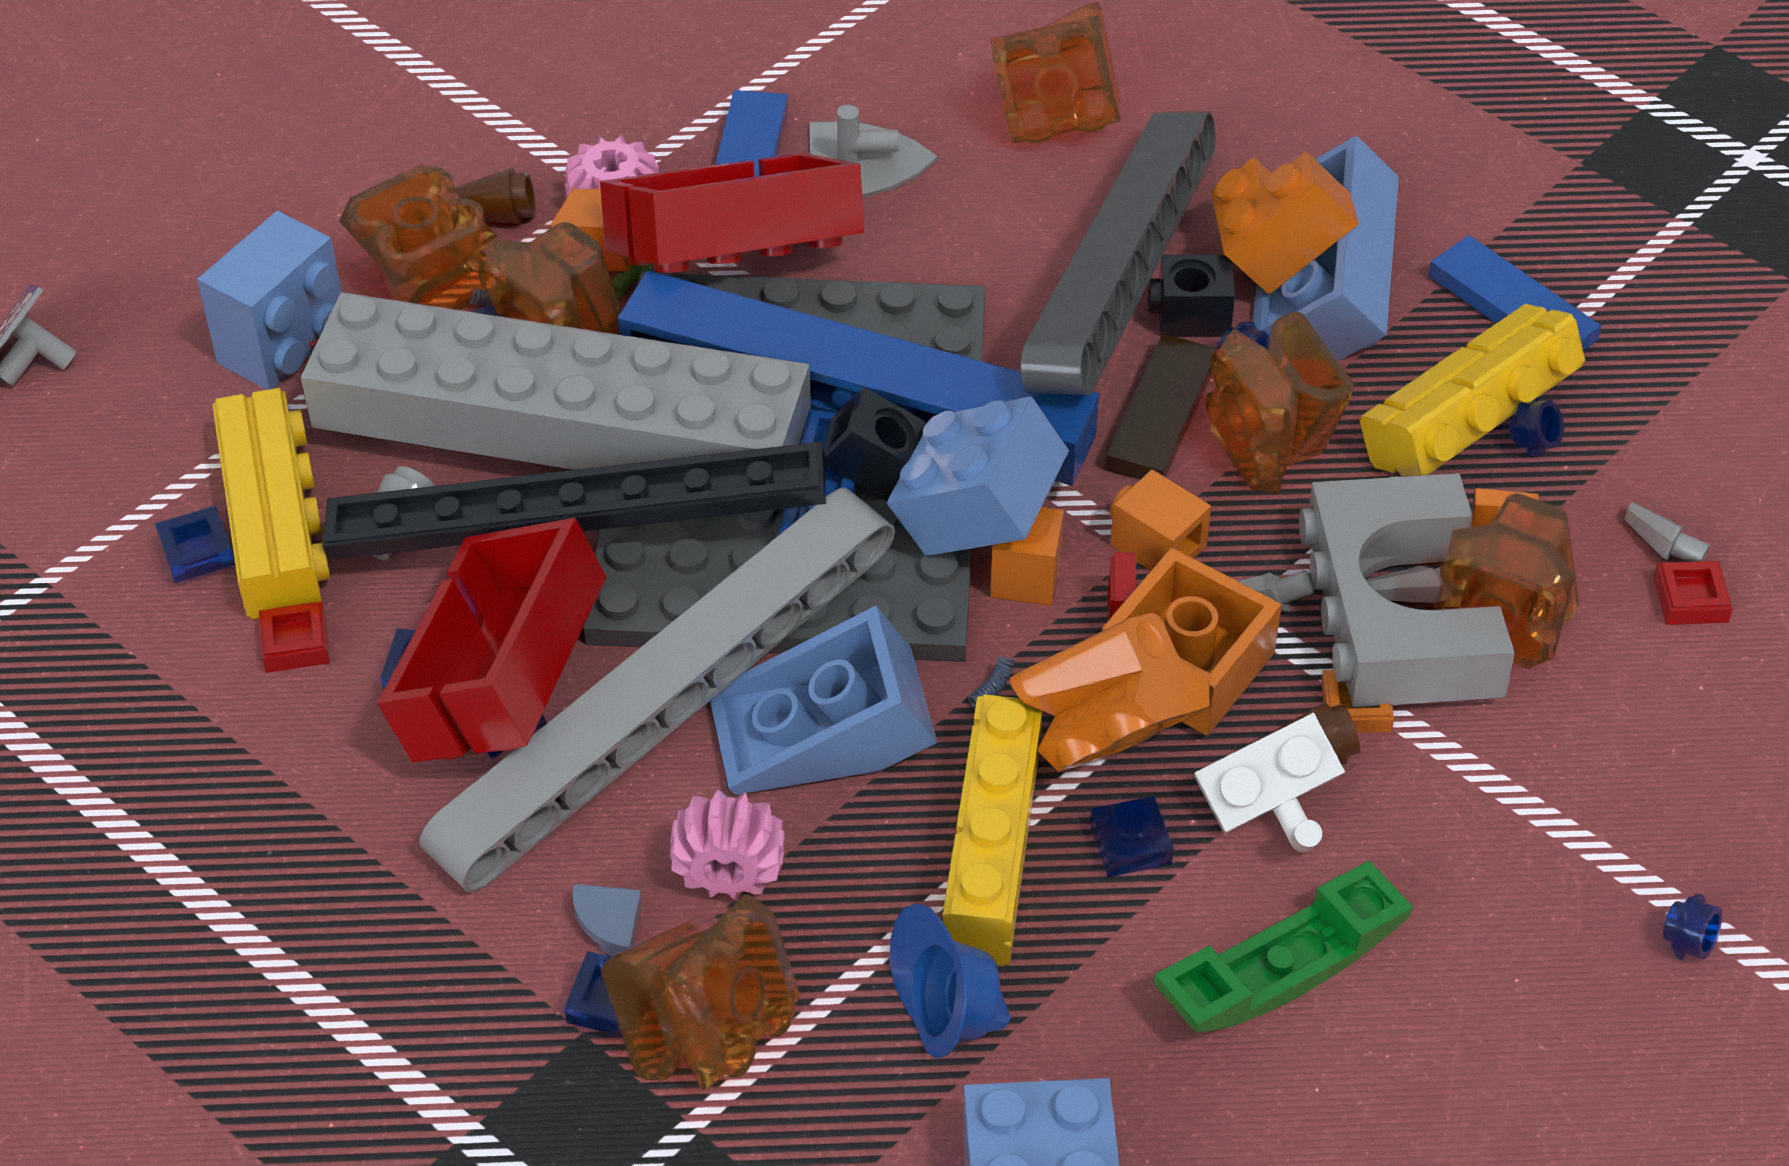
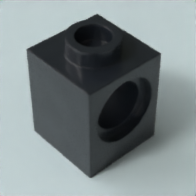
[1148,255,1235,337]
[824,386,925,498]

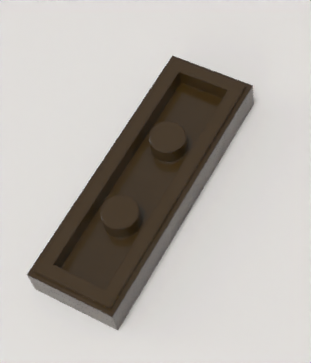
[1105,333,1218,479]

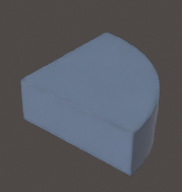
[572,884,642,960]

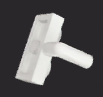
[1194,713,1345,853]

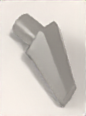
[1624,501,1710,562]
[1365,562,1465,604]
[1238,570,1314,613]

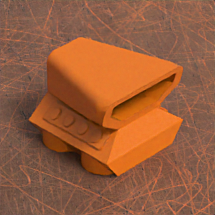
[1010,613,1209,772]

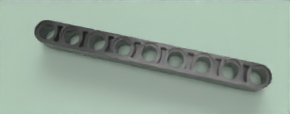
[1021,111,1216,395]

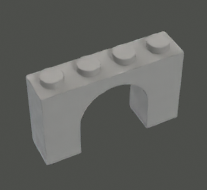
[1299,473,1515,708]

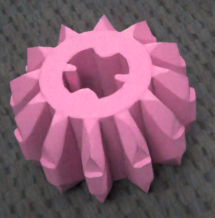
[565,135,659,198]
[670,789,785,900]

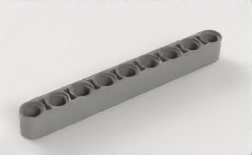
[419,488,895,892]

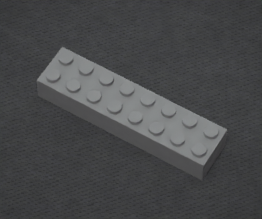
[301,292,811,470]

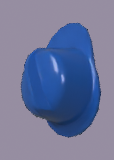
[889,903,1010,1059]

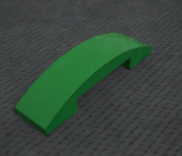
[1152,860,1413,1033]

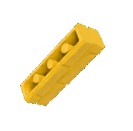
[1359,304,1585,477]
[212,388,331,620]
[942,694,1043,966]

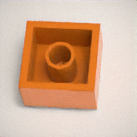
[1102,547,1282,736]

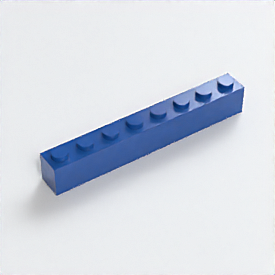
[618,270,1099,486]

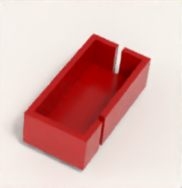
[600,152,864,273]
[377,518,606,763]

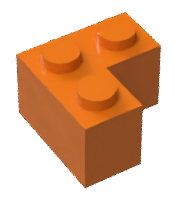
[1211,151,1359,295]

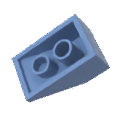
[710,605,938,795]

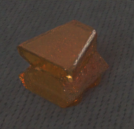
[990,2,1121,144]
[339,164,503,310]
[478,222,621,335]
[1206,312,1353,494]
[1432,493,1579,669]
[601,893,800,1091]

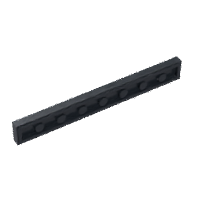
[322,441,826,560]

